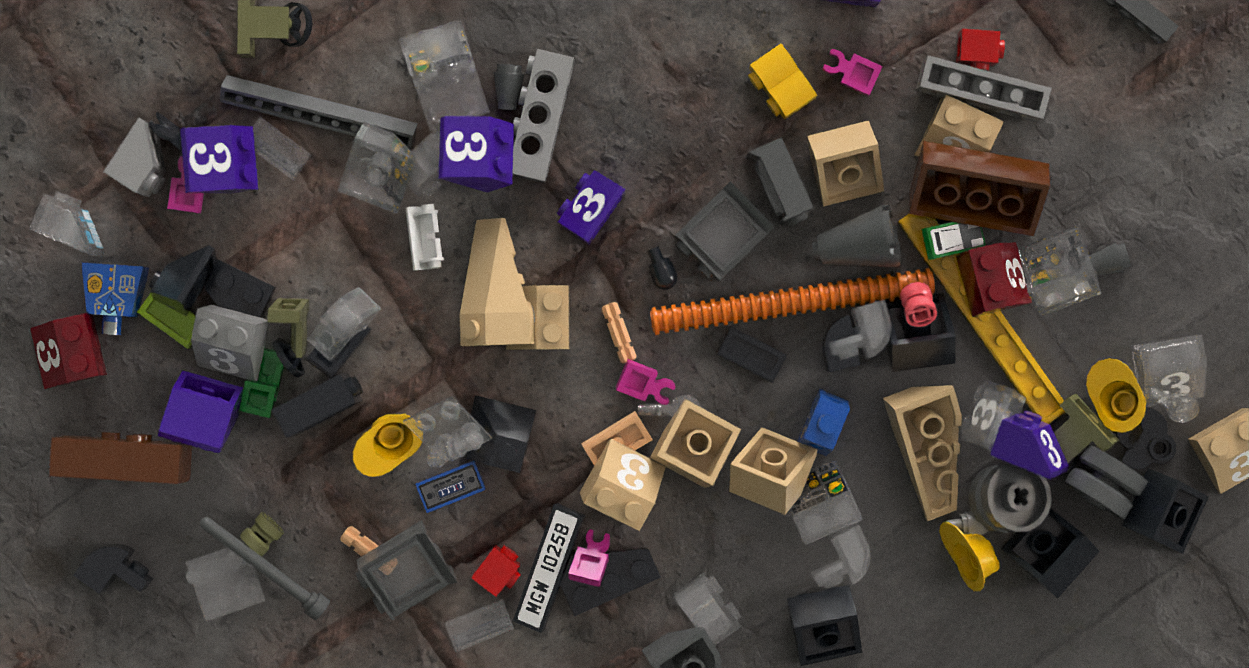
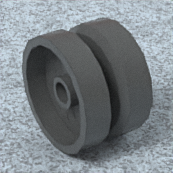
[1064,445,1148,520]
[968,463,1052,533]

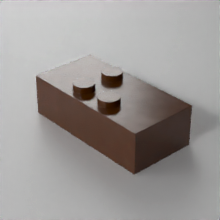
[909,141,1050,236]
[49,432,192,484]

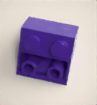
[158,370,243,454]

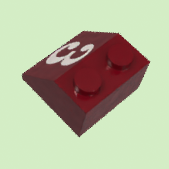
[956,242,1032,317]
[30,313,107,389]

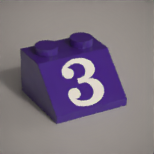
[438,116,514,193]
[180,125,258,194]
[557,170,625,245]
[990,411,1069,479]

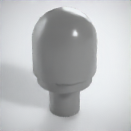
[946,511,989,535]

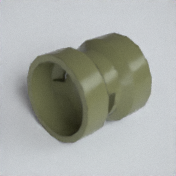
[240,512,285,556]

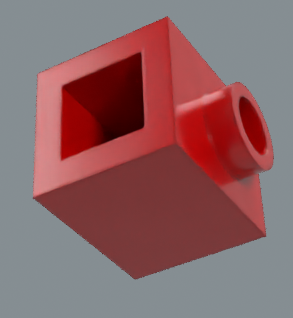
[956,28,1005,71]
[471,545,521,597]

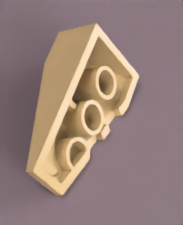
[460,218,535,346]
[883,385,962,521]

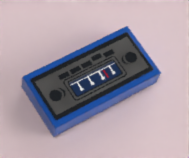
[415,461,486,513]

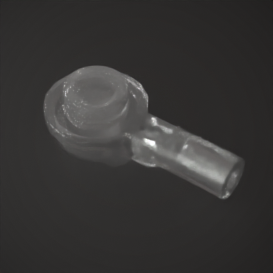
[1143,385,1200,423]
[638,395,701,417]

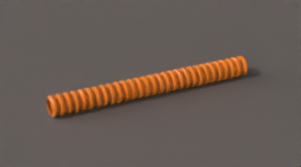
[650,268,935,335]

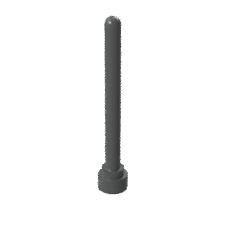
[200,517,330,620]

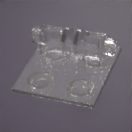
[411,52,490,131]
[403,396,492,468]
[185,542,266,622]

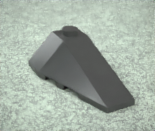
[642,627,722,668]

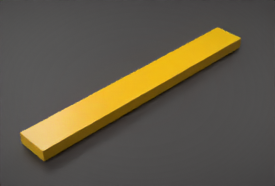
[897,214,1065,424]

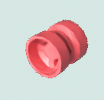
[900,282,937,327]

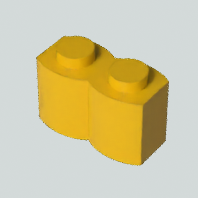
[748,44,817,119]

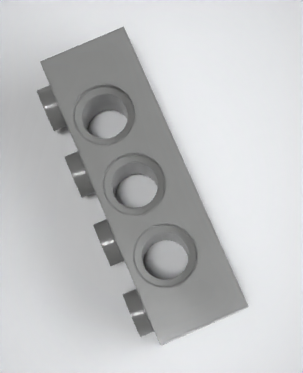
[513,49,575,184]
[915,55,1052,123]

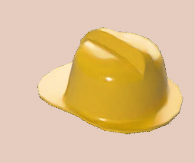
[1086,358,1146,433]
[353,414,423,477]
[940,522,1000,592]

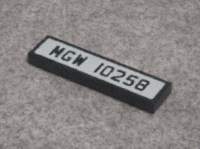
[513,503,585,633]

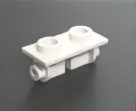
[405,204,444,271]

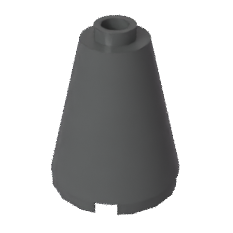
[812,204,902,267]

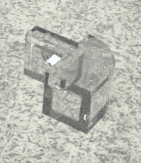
[307,287,382,361]
[828,300,892,360]
[811,523,871,589]

